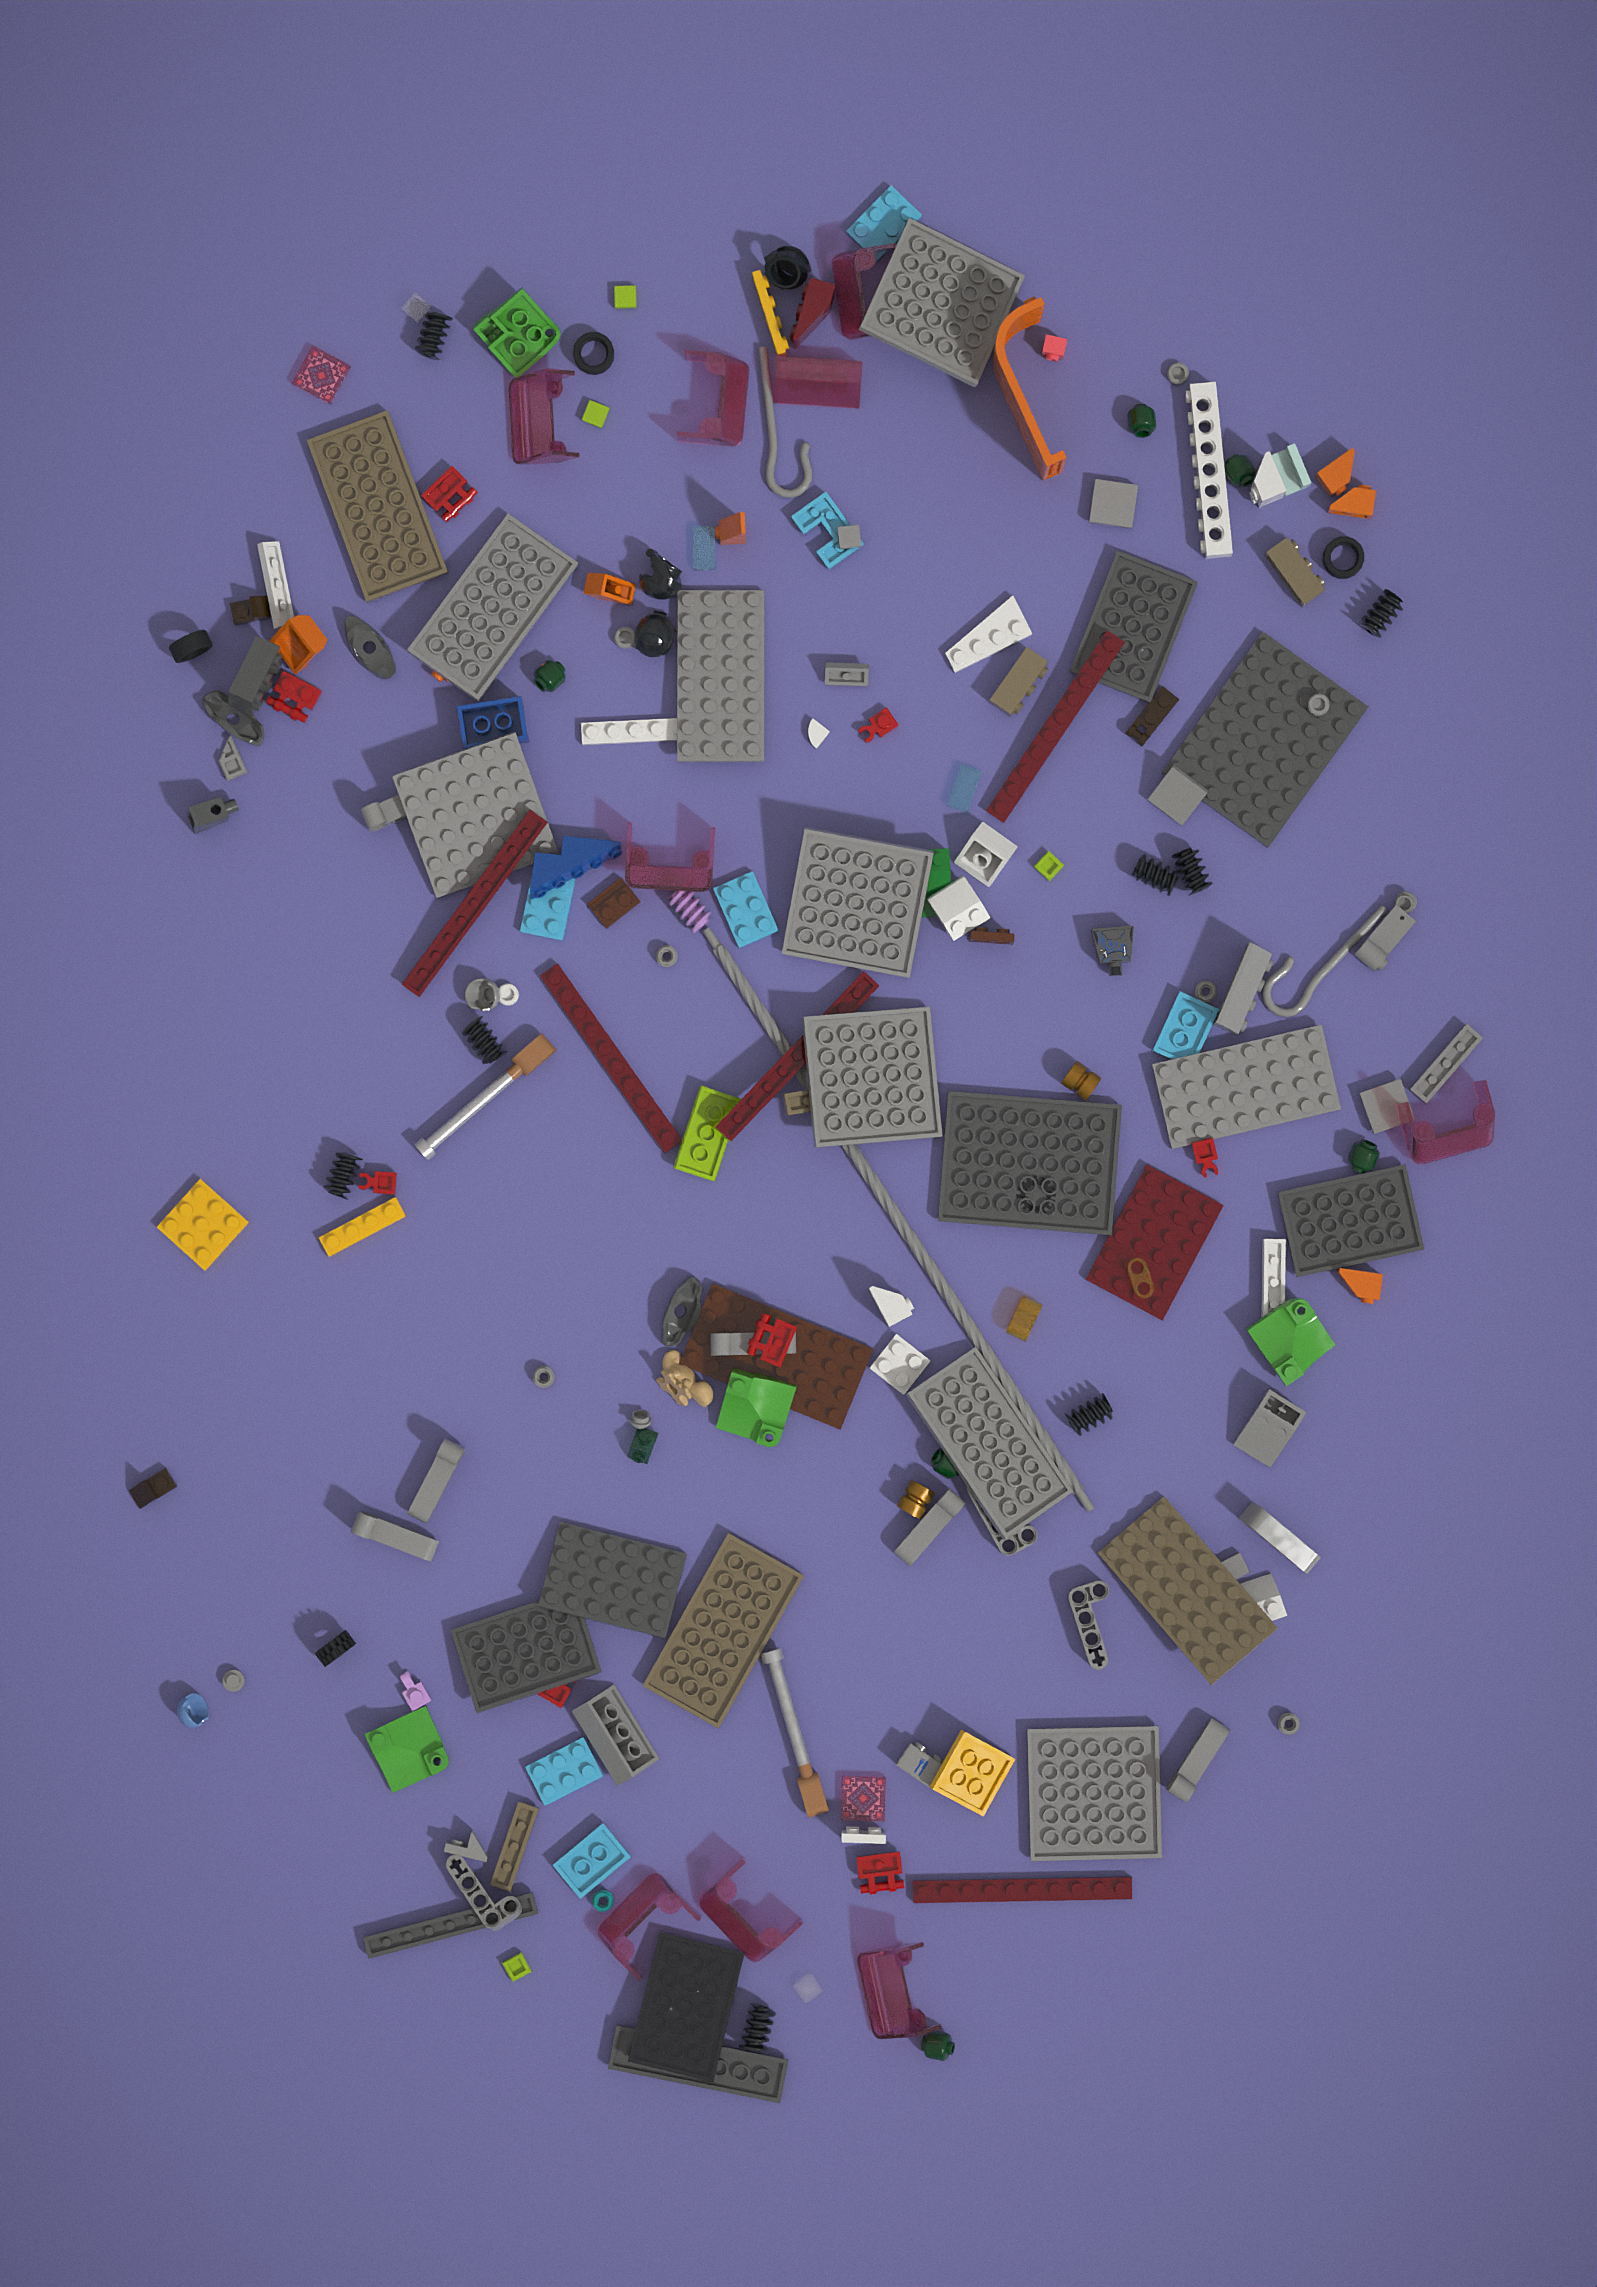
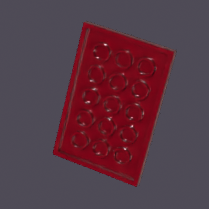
[1085,1165,1224,1321]

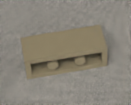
[1265,537,1325,608]
[989,647,1048,717]

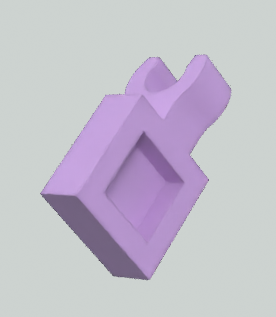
[400,1671,432,1712]

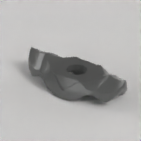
[344,616,396,679]
[202,690,264,746]
[662,1276,702,1346]

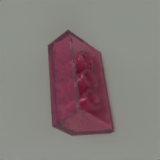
[773,356,862,409]

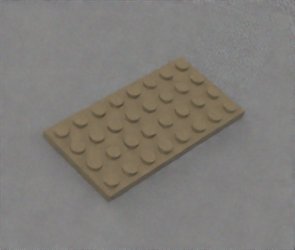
[307,410,448,603]
[1098,1497,1278,1686]
[642,1533,804,1729]

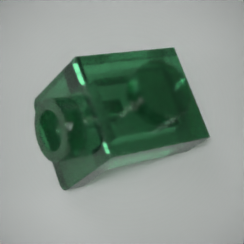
[627,1428,658,1464]

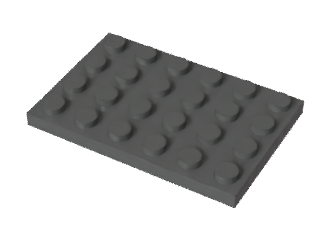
[1070,550,1198,703]
[1277,1164,1424,1277]
[538,1522,687,1639]
[451,1600,602,1714]

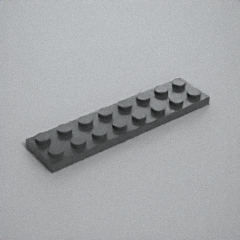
[608,2024,789,2103]

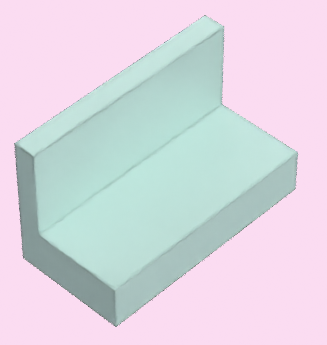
[1272,443,1311,496]

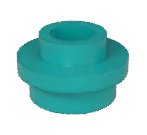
[592,1890,614,1912]

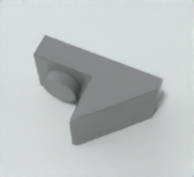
[444,1830,488,1862]

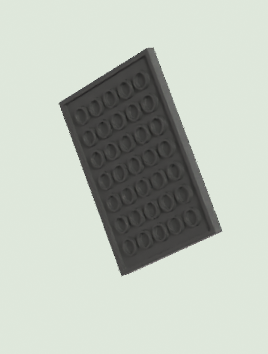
[1162,632,1369,848]
[938,1091,1122,1235]

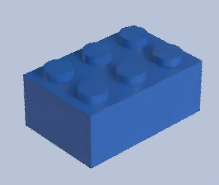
[457,696,529,749]

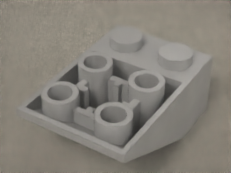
[1233,1389,1307,1468]

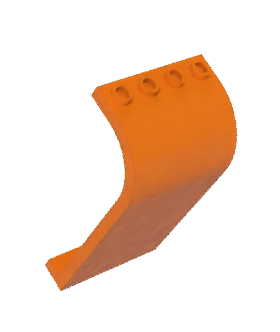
[993,296,1067,481]

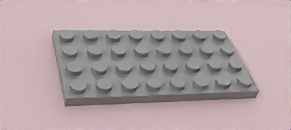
[407,514,579,702]
[677,590,764,762]
[1152,1025,1341,1149]
[905,1347,1074,1540]

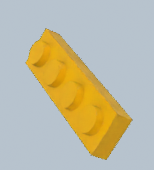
[752,270,789,358]
[319,1197,406,1257]

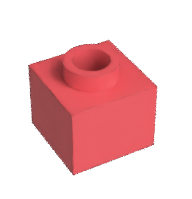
[1042,334,1067,362]

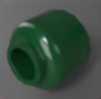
[1127,404,1156,438]
[1224,454,1256,487]
[533,660,566,692]
[1348,1139,1380,1173]
[931,1448,959,1479]
[921,2030,955,2061]

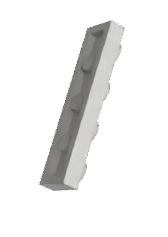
[1409,1024,1483,1104]

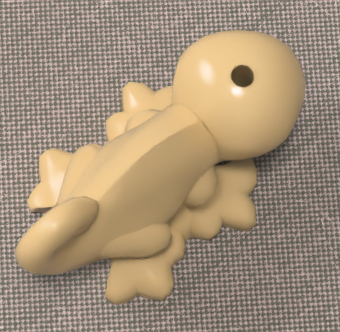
[656,1350,713,1407]

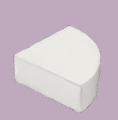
[808,719,830,749]

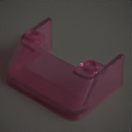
[831,243,896,340]
[677,350,749,447]
[508,368,580,465]
[625,822,716,892]
[1395,1080,1495,1165]
[699,1857,803,1962]
[598,1873,702,1981]
[857,1942,942,2039]

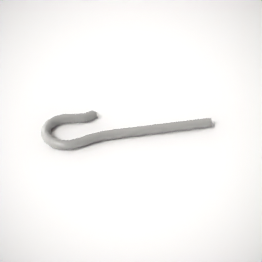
[758,347,812,498]
[1262,905,1387,1017]

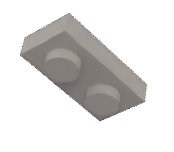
[825,662,869,686]

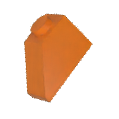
[1315,448,1355,497]
[1327,485,1376,519]
[583,573,636,605]
[1337,1268,1383,1304]

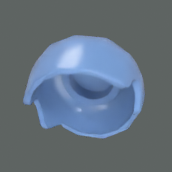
[177,1693,209,1728]

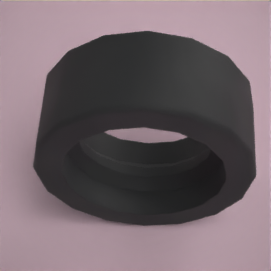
[573,332,614,375]
[1323,536,1364,579]
[169,630,213,663]

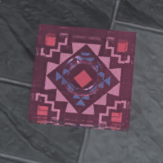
[292,346,351,405]
[841,1776,886,1821]

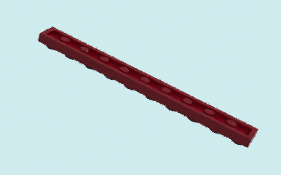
[986,630,1125,823]
[402,809,548,997]
[540,963,682,1153]
[715,971,879,1142]
[913,1876,1132,1903]

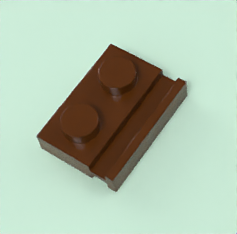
[587,877,641,929]
[969,927,1014,945]

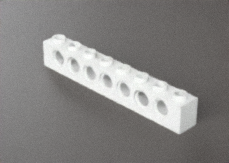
[1185,382,1233,559]

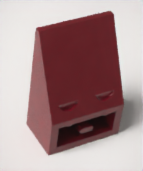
[790,278,835,349]

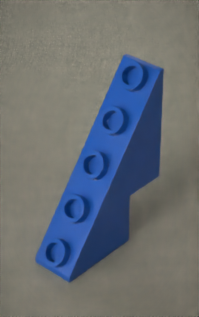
[530,836,622,899]

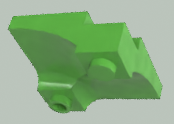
[472,287,560,379]
[1246,1297,1335,1386]
[716,1368,797,1447]
[365,1706,449,1793]

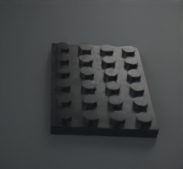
[628,1932,745,2082]

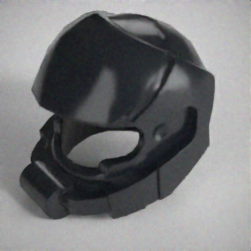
[764,246,812,290]
[639,549,682,600]
[634,610,674,657]

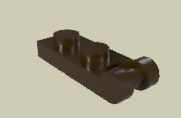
[1125,686,1179,747]

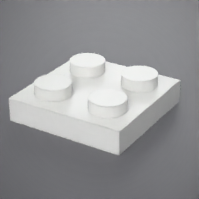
[870,1334,930,1395]
[841,1826,886,1844]

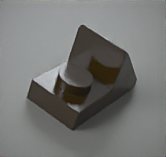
[230,596,272,625]
[129,1468,178,1509]

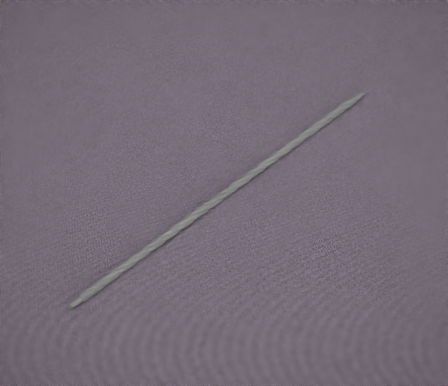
[703,927,1095,1512]

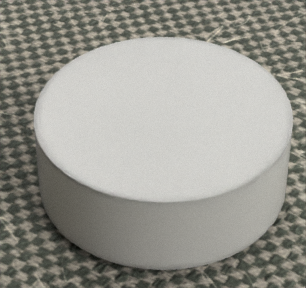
[499,984,519,1006]

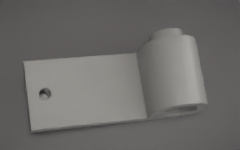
[1354,904,1416,971]

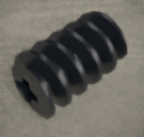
[415,312,453,360]
[1358,589,1403,638]
[1172,847,1213,896]
[1131,854,1179,896]
[462,1016,507,1065]
[323,1152,363,1200]
[1064,1393,1113,1436]
[739,2003,776,2052]

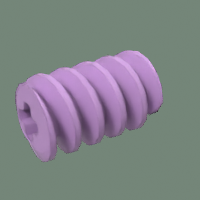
[667,884,712,933]

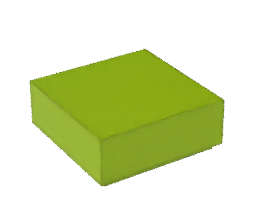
[614,286,637,309]
[582,400,610,429]
[1034,851,1064,881]
[502,1952,532,1982]

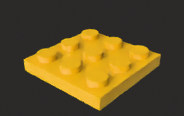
[157,1179,249,1271]
[929,1729,1015,1817]

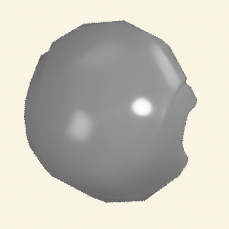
[465,978,500,1011]

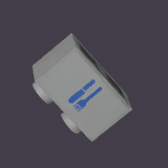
[896,1741,944,1790]

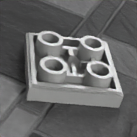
[1089,479,1138,529]
[1148,765,1208,825]
[1359,1079,1415,1134]

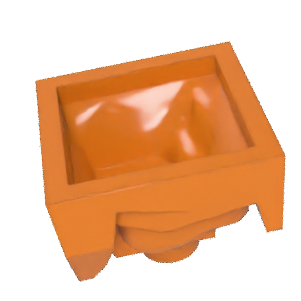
[269,615,327,675]

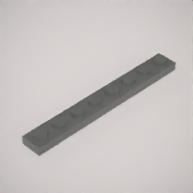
[363,1892,538,1959]

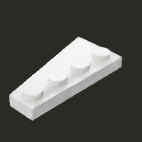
[945,596,1032,673]

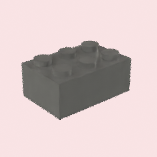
[228,636,282,717]

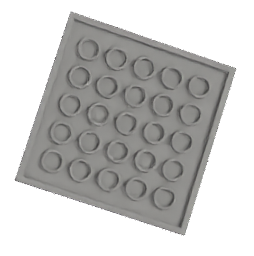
[858,218,1025,388]
[392,732,559,898]
[782,827,934,978]
[802,1007,943,1148]
[1027,1726,1162,1861]

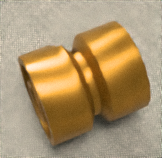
[1061,1061,1101,1101]
[896,1479,935,1520]

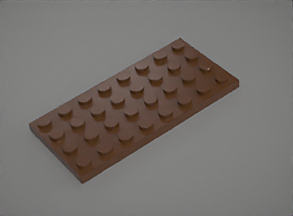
[679,1283,873,1430]

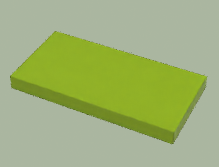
[673,1085,741,1182]

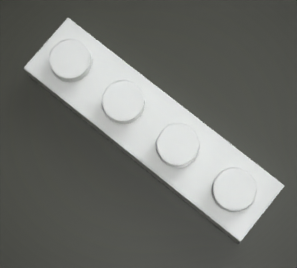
[257,541,294,629]
[1261,1239,1286,1318]

